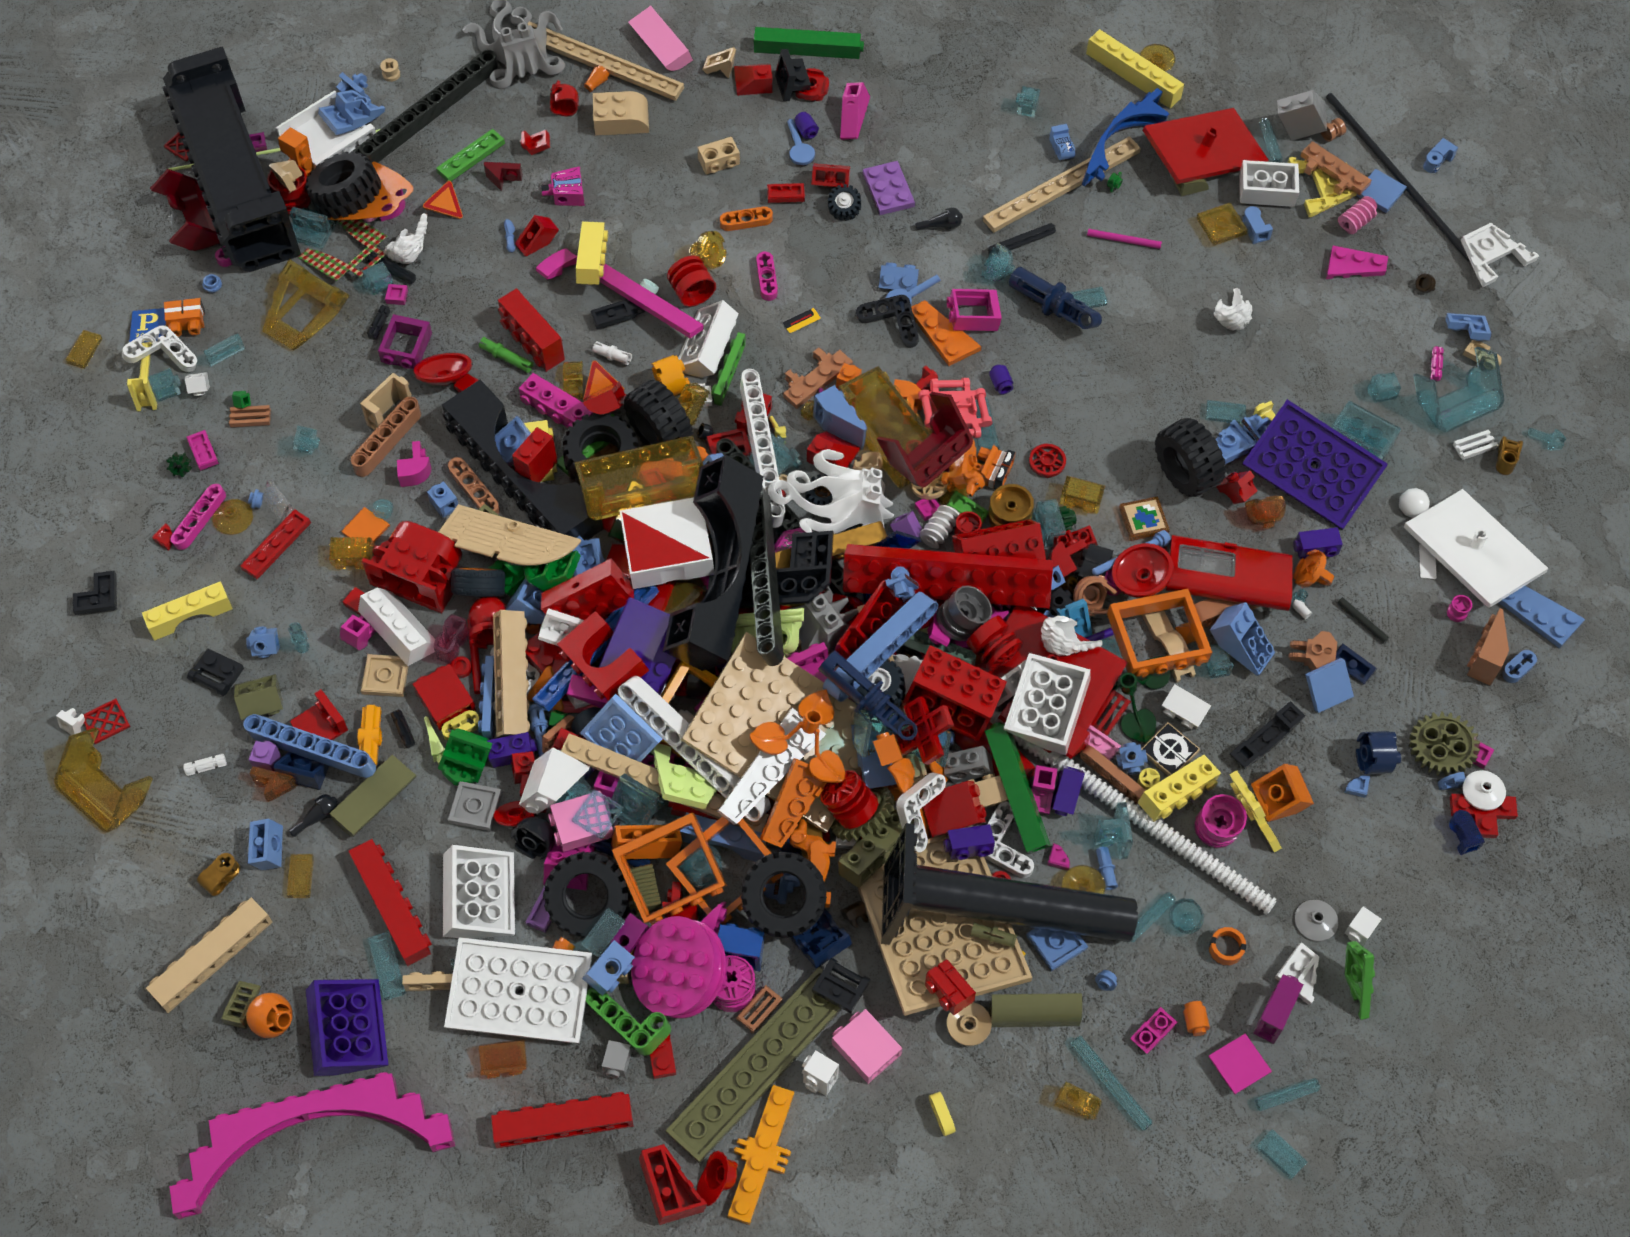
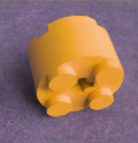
[651,355,691,396]

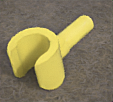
[769,416,786,439]

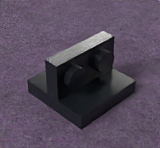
[775,49,811,101]

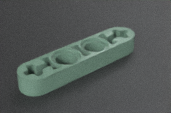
[903,630,976,666]

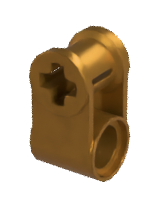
[1496,436,1523,475]
[197,853,240,896]

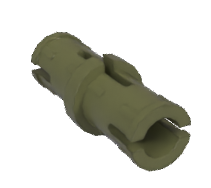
[970,922,1017,948]

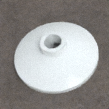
[1462,770,1506,811]

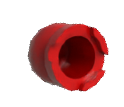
[468,596,506,649]

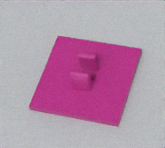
[1208,1033,1272,1095]

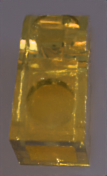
[1054,1082,1102,1120]

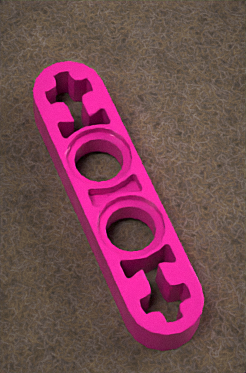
[171,484,226,550]

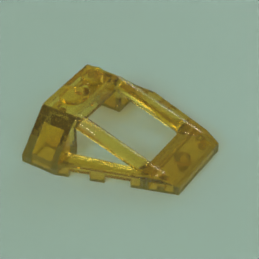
[262,259,350,351]

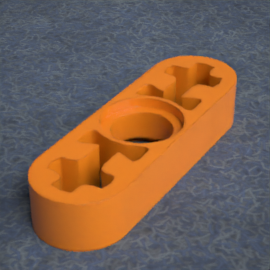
[720,206,773,231]

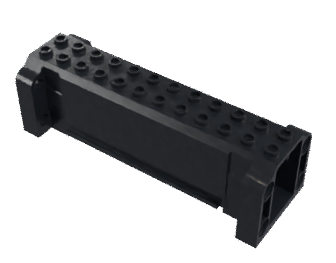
[162,46,301,272]

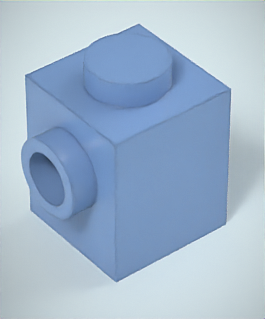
[427,481,458,518]

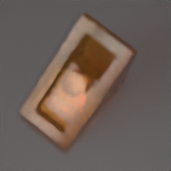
[249,766,297,802]

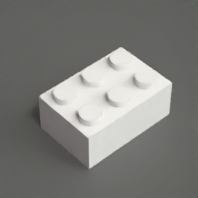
[1239,160,1299,207]

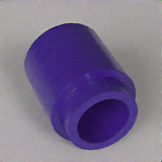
[794,112,819,139]
[989,365,1013,394]

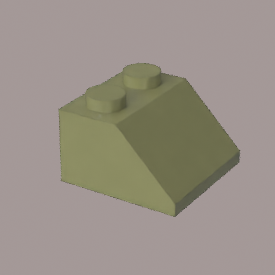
[234,674,283,720]

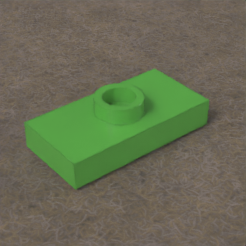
[947,490,989,524]

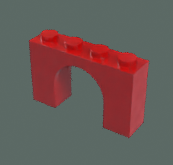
[557,611,649,701]

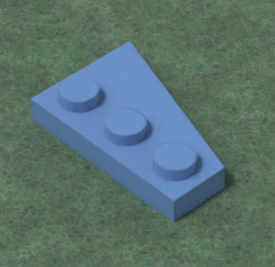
[1216,419,1256,464]

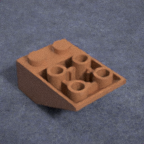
[1467,608,1509,686]

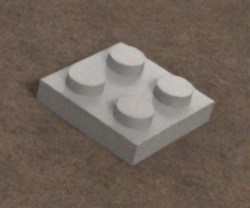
[448,781,502,831]

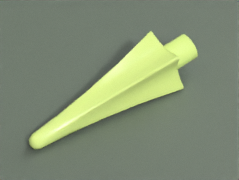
[424,716,445,765]

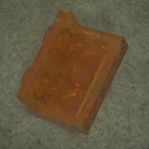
[479,1039,528,1078]

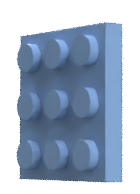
[580,694,663,762]

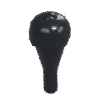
[915,207,963,230]
[289,794,338,837]

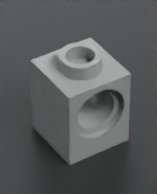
[602,1040,632,1079]

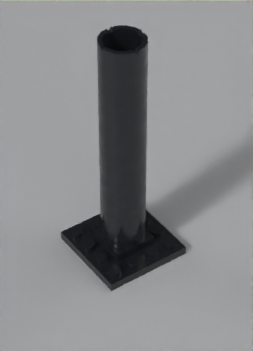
[881,823,1138,945]

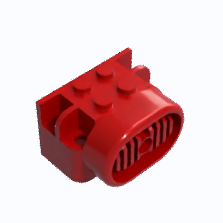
[362,521,462,614]

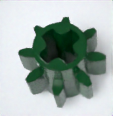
[166,452,192,477]
[1052,506,1077,532]

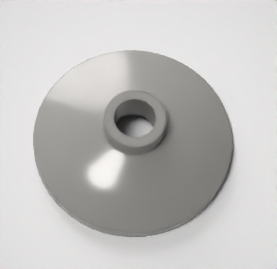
[1294,900,1339,942]

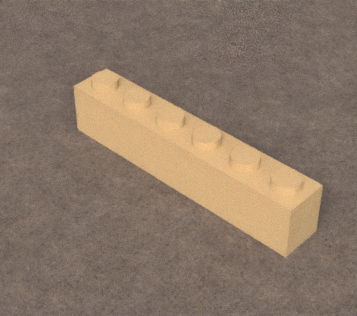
[493,610,530,738]
[146,897,273,1013]

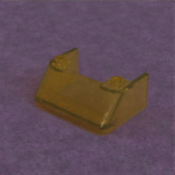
[54,727,153,832]

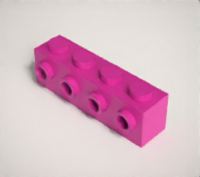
[519,373,593,428]

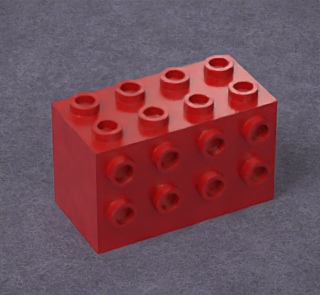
[952,519,1046,560]
[902,645,1007,742]

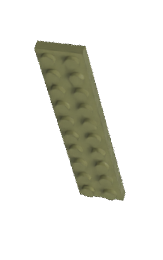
[665,967,842,1164]

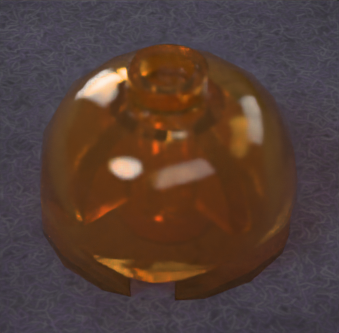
[1245,496,1286,529]

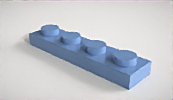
[478,656,495,740]

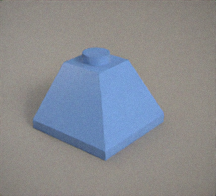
[506,579,545,624]

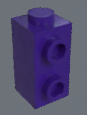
[1293,527,1343,559]
[487,732,537,768]
[1051,765,1085,816]
[943,824,995,860]

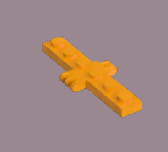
[728,1085,794,1225]

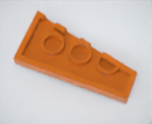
[911,300,981,366]
[760,758,827,848]

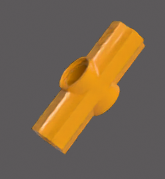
[357,705,382,768]

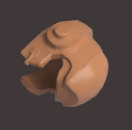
[1073,575,1117,618]

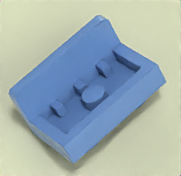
[879,263,919,292]
[573,538,604,577]

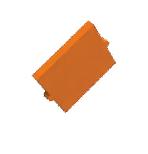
[341,507,390,550]

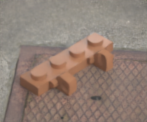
[1300,141,1372,196]
[783,348,853,409]

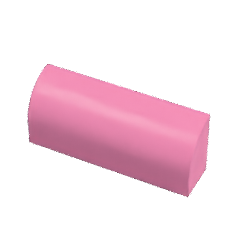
[628,6,693,71]

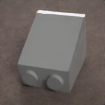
[1277,90,1327,141]

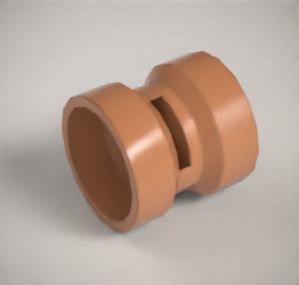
[1321,118,1346,142]

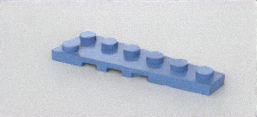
[1498,586,1585,649]

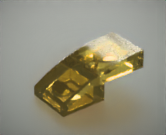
[563,361,583,399]

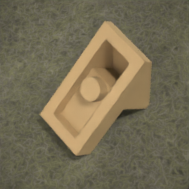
[702,47,736,78]
[269,160,302,193]

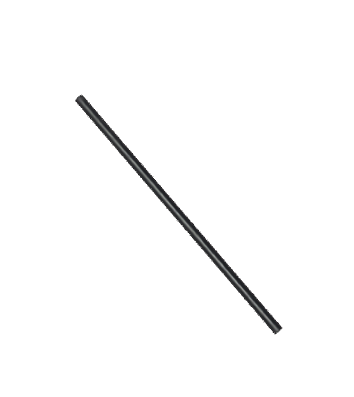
[1326,93,1470,261]

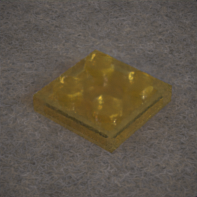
[1197,203,1248,246]

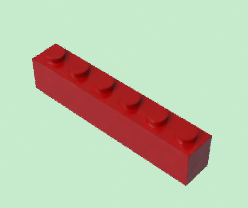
[349,839,432,966]
[491,1092,634,1148]

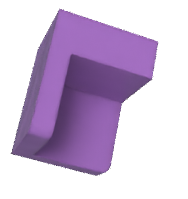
[890,511,922,545]

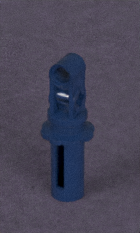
[1009,267,1102,329]
[818,650,917,742]

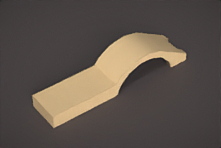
[1142,610,1196,683]

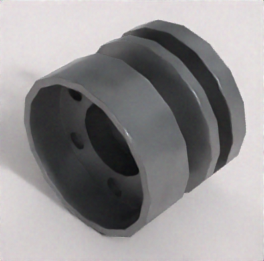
[936,586,992,641]

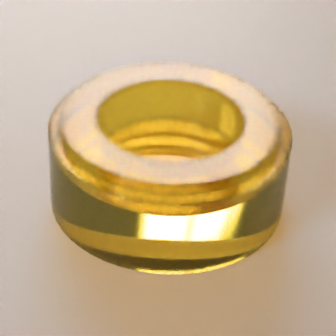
[801,400,814,421]

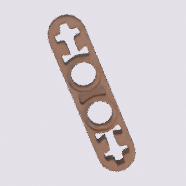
[448,457,500,514]
[1080,745,1146,807]

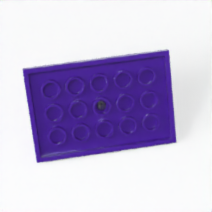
[1242,399,1388,530]

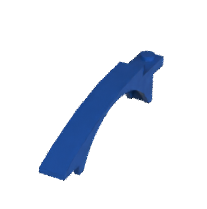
[1082,88,1169,186]

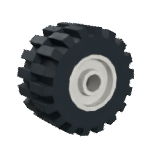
[856,659,906,707]

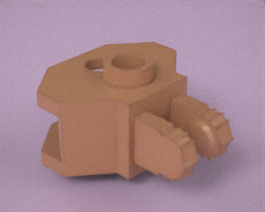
[1288,631,1337,671]

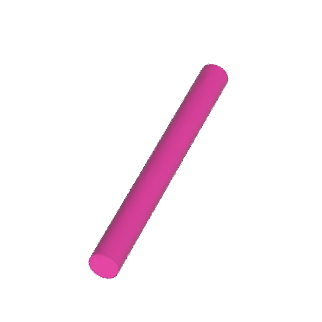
[1087,229,1162,249]

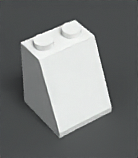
[519,748,590,814]

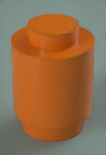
[1183,1001,1210,1036]

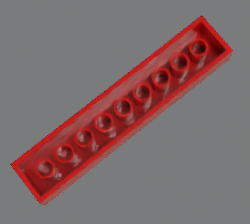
[843,544,1054,608]

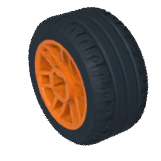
[450,568,505,596]

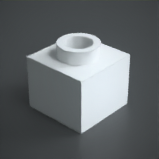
[185,372,210,396]

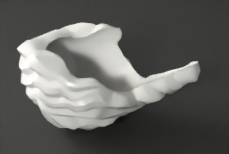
[384,213,428,264]
[1214,288,1252,331]
[1041,616,1102,656]

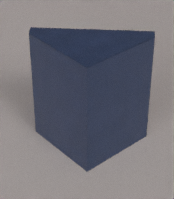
[274,752,329,790]

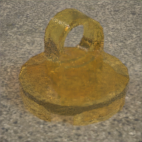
[689,231,727,269]

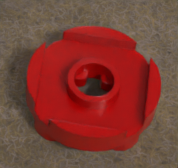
[795,68,829,101]

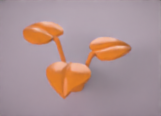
[750,689,845,783]
[887,756,948,839]

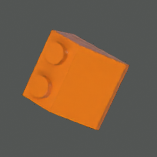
[1251,764,1314,822]

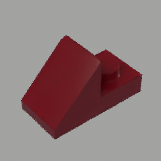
[484,162,523,191]

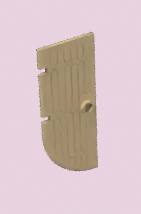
[439,504,581,566]

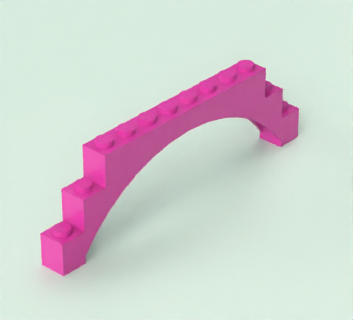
[169,1072,455,1219]

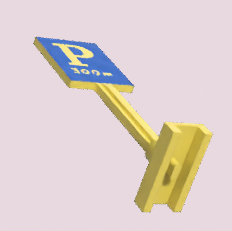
[127,308,167,411]

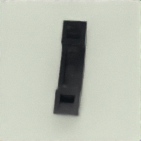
[1230,701,1306,769]

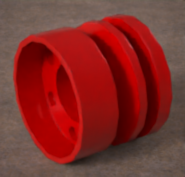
[267,166,311,214]
[667,255,716,307]
[966,615,1023,671]
[820,770,879,829]

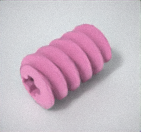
[1338,196,1377,234]

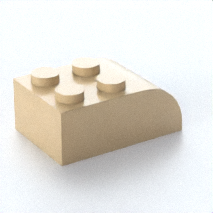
[593,91,649,136]

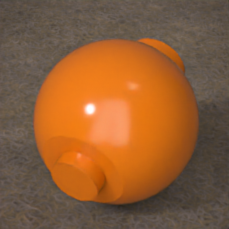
[246,993,293,1038]

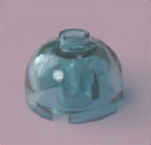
[981,243,1015,281]

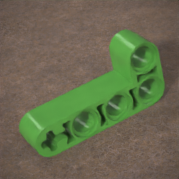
[586,988,671,1056]

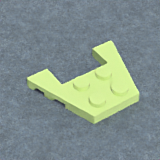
[651,743,717,810]

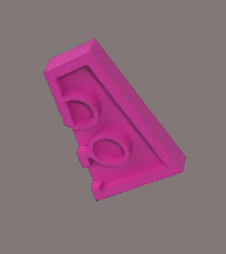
[1326,246,1388,279]

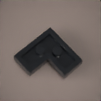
[73,571,117,615]

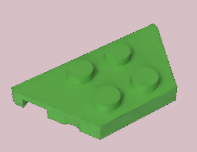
[1345,941,1375,1020]

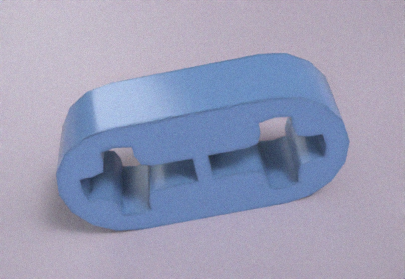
[1502,650,1537,683]

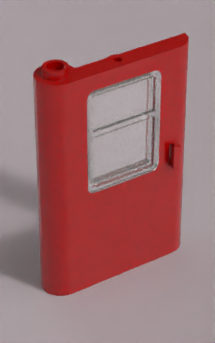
[1165,535,1292,611]

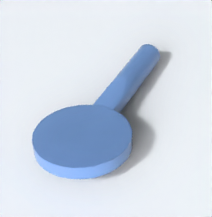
[787,119,815,165]
[886,275,941,312]

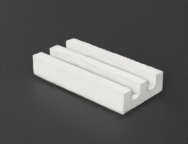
[1453,430,1498,460]

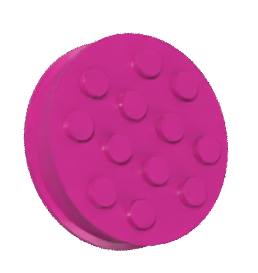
[631,916,726,1019]

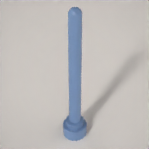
[1092,530,1171,576]

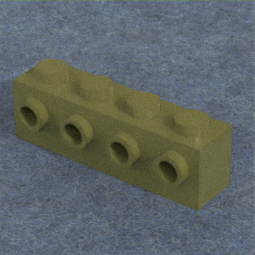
[838,809,914,888]

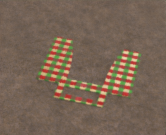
[298,219,387,281]

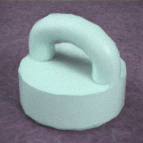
[640,279,659,295]

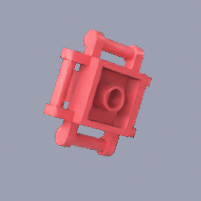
[918,378,993,438]

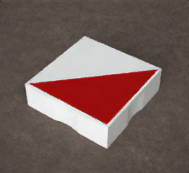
[620,497,714,589]

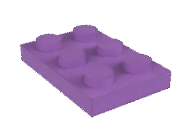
[863,161,915,215]

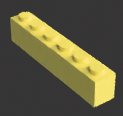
[1086,29,1184,109]

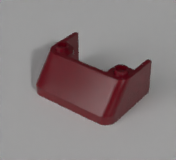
[150,169,220,251]
[877,392,973,487]

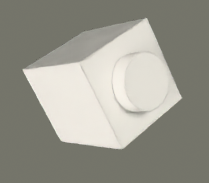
[1345,906,1382,946]

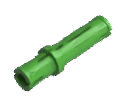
[479,337,534,373]

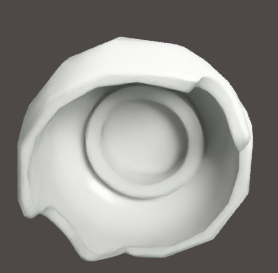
[1399,488,1430,518]

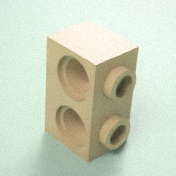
[698,137,740,175]

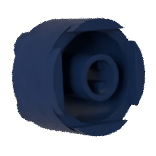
[1356,731,1401,774]

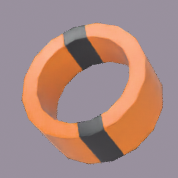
[1209,927,1246,965]

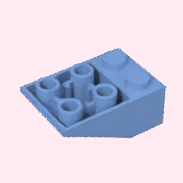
[813,385,867,450]
[1210,602,1275,676]

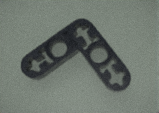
[856,295,919,348]

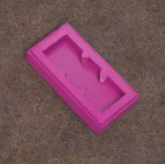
[186,430,219,471]

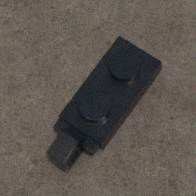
[591,299,645,329]

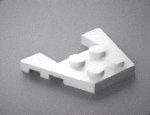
[1461,223,1539,287]

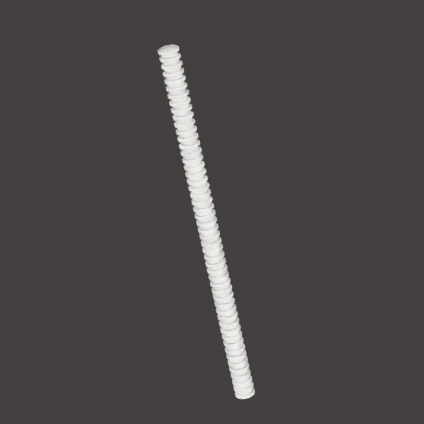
[990,708,1277,915]

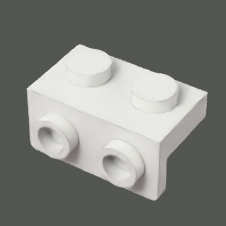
[538,608,584,646]

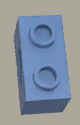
[248,819,283,870]
[582,940,635,996]

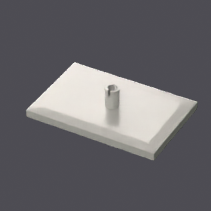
[1404,489,1548,608]
[444,937,593,1044]

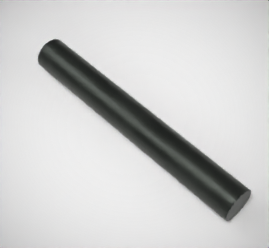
[1338,597,1389,643]

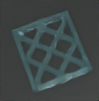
[572,789,624,839]

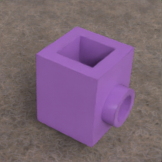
[249,741,281,774]

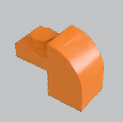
[891,379,922,425]

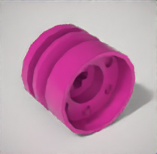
[1194,794,1247,848]
[713,955,755,1012]

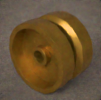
[989,484,1034,527]

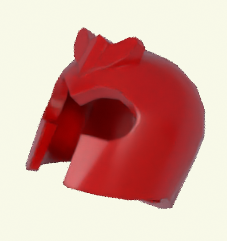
[550,80,579,117]

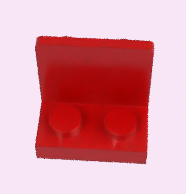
[290,689,348,747]

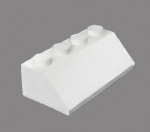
[678,300,739,378]
[358,587,442,666]

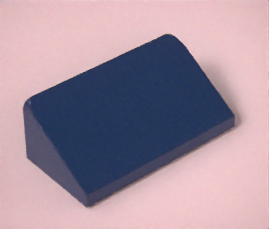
[1336,643,1378,684]

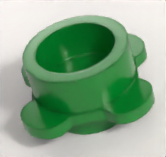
[1107,172,1123,192]

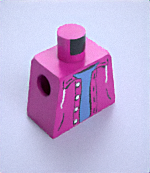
[541,167,585,206]

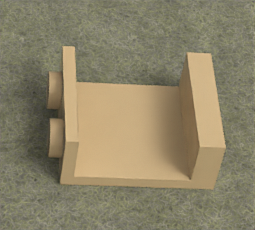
[360,373,412,430]

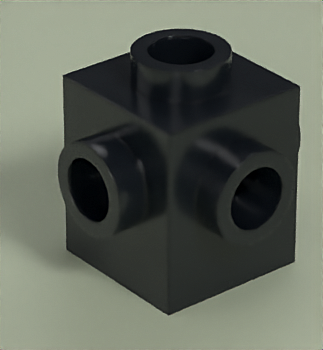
[1045,587,1073,616]

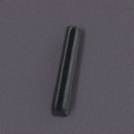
[988,223,1056,257]

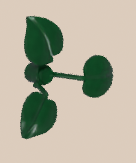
[1107,656,1170,743]

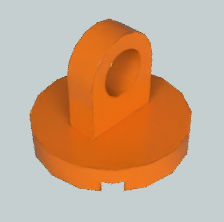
[1293,549,1334,588]

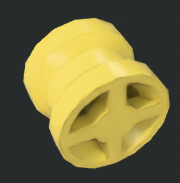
[1137,768,1160,790]

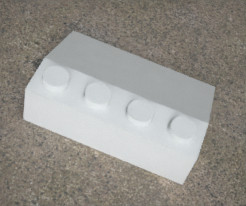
[1004,653,1091,755]
[443,845,515,938]

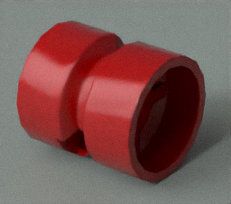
[954,511,982,535]

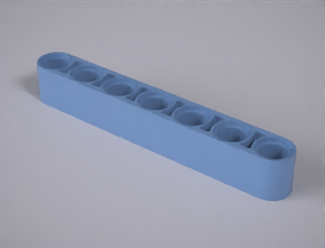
[823,592,938,702]
[243,714,376,778]

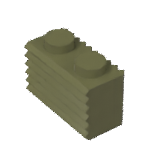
[628,864,662,916]

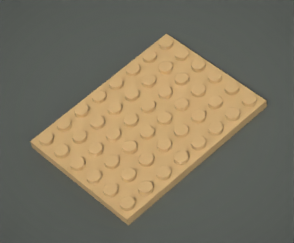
[681,632,886,833]
[858,834,1032,1016]

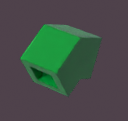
[232,391,251,408]
[549,710,568,729]

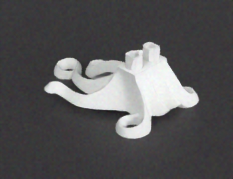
[768,449,894,534]

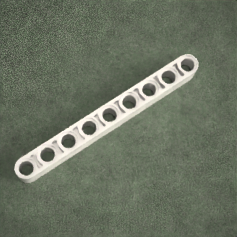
[740,369,785,528]
[618,676,771,822]

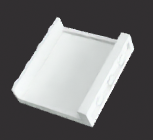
[276,90,376,169]

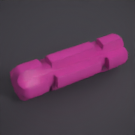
[1430,346,1444,381]

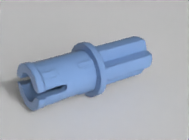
[1096,846,1118,890]

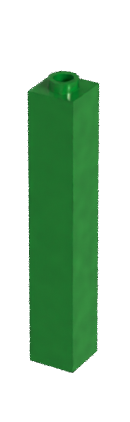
[754,27,864,59]
[985,722,1051,853]

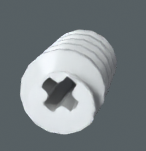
[920,505,959,549]

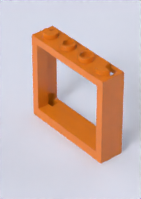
[1107,589,1212,678]
[612,813,727,925]
[666,816,783,925]

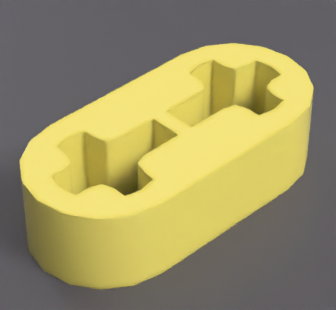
[442,710,480,741]
[929,1092,956,1136]

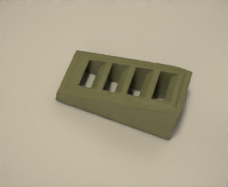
[221,981,261,1029]

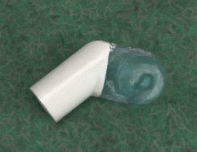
[1292,589,1312,619]

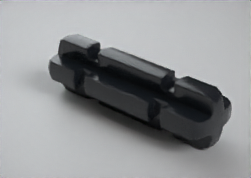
[367,305,390,339]
[391,709,415,748]

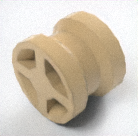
[380,58,400,82]

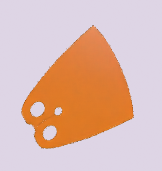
[319,161,413,220]

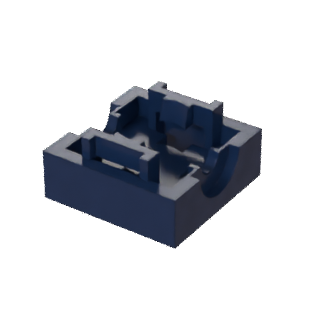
[791,908,852,969]

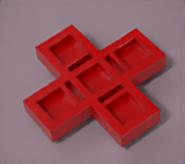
[895,696,954,765]
[1450,785,1518,838]

